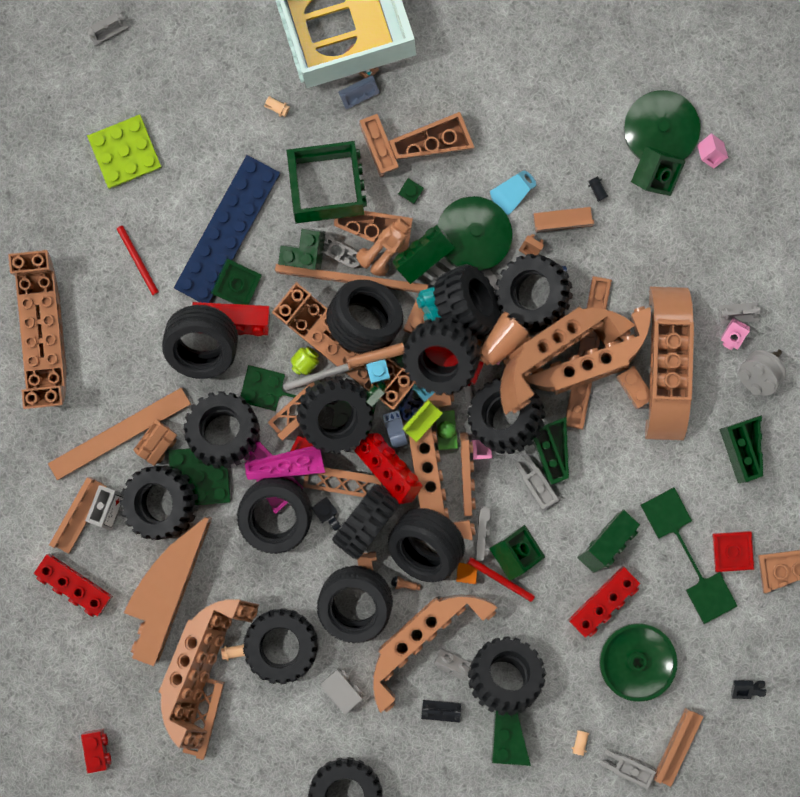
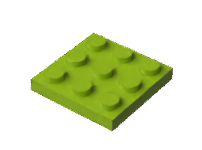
[87,114,162,189]

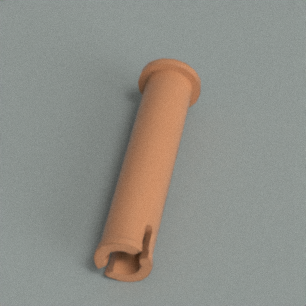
[346,342,404,371]

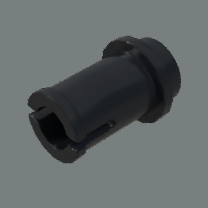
[588,176,608,202]

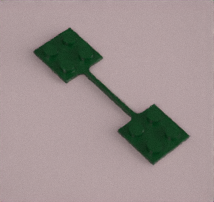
[240,365,377,434]
[640,487,737,624]

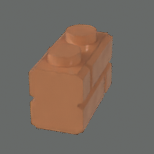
[616,366,650,409]
[133,419,177,466]

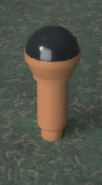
[391,576,421,590]

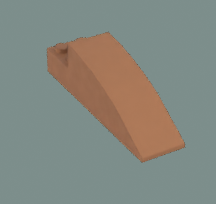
[124,517,212,666]

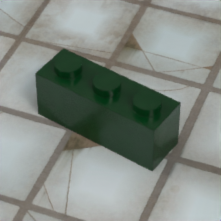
[393,225,455,284]

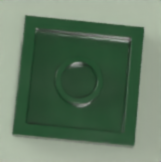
[211,259,262,305]

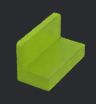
[402,399,442,442]

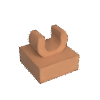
[518,234,544,255]

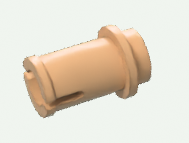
[264,96,290,117]
[221,644,245,661]
[572,730,589,756]

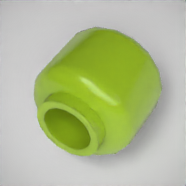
[290,347,319,375]

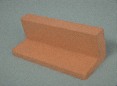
[359,114,399,177]
[533,207,594,233]

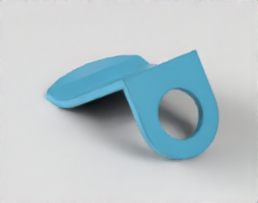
[490,171,536,215]

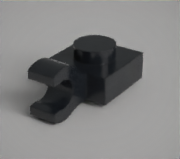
[312,497,341,531]
[731,680,767,699]

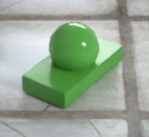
[436,410,458,450]

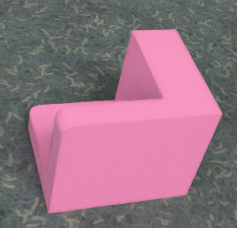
[697,133,728,169]
[471,440,493,460]

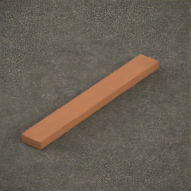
[275,264,428,293]
[566,276,612,430]
[48,388,191,480]

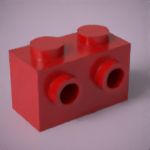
[81,729,112,774]

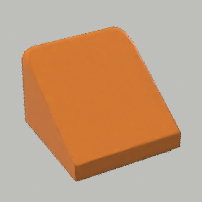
[456,563,477,584]

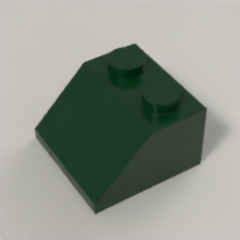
[631,147,686,196]
[489,525,545,581]

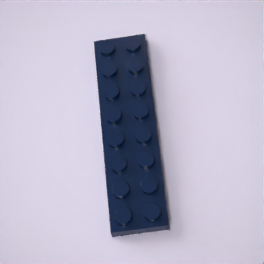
[174,155,280,303]

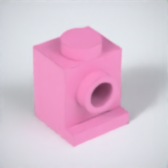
[721,318,750,350]

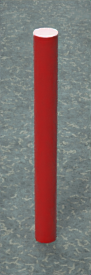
[116,225,159,296]
[467,557,535,602]

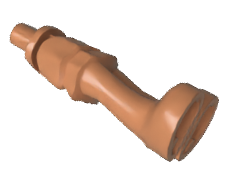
[356,218,412,276]

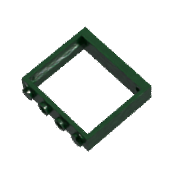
[286,141,367,224]

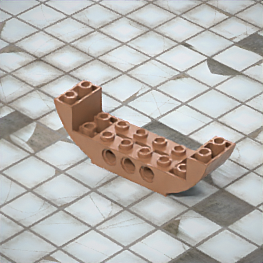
[8,250,67,409]
[272,282,416,410]
[645,286,694,440]
[503,306,651,395]
[500,307,635,415]
[409,392,475,540]
[373,594,497,713]
[159,599,259,749]

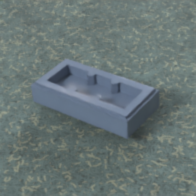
[338,75,380,109]

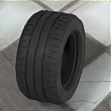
[326,280,404,354]
[162,305,238,379]
[237,477,312,554]
[388,508,465,583]
[317,565,393,644]

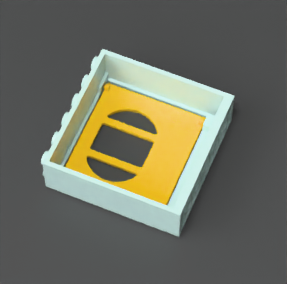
[276,0,416,88]

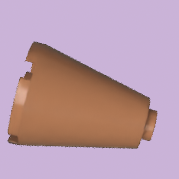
[480,312,532,366]

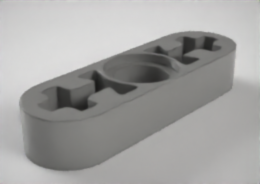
[323,235,360,269]

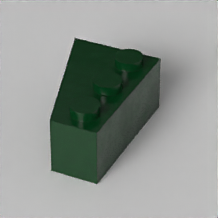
[719,415,763,483]
[532,417,569,485]
[577,509,640,573]
[491,710,531,766]

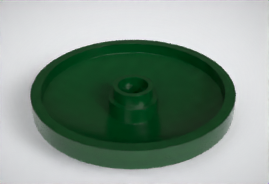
[624,90,701,160]
[437,196,513,271]
[599,623,677,702]

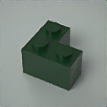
[278,228,326,270]

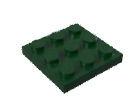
[168,448,231,505]

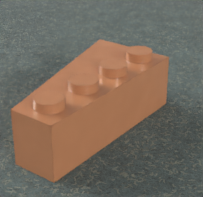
[389,112,474,160]
[334,211,413,253]

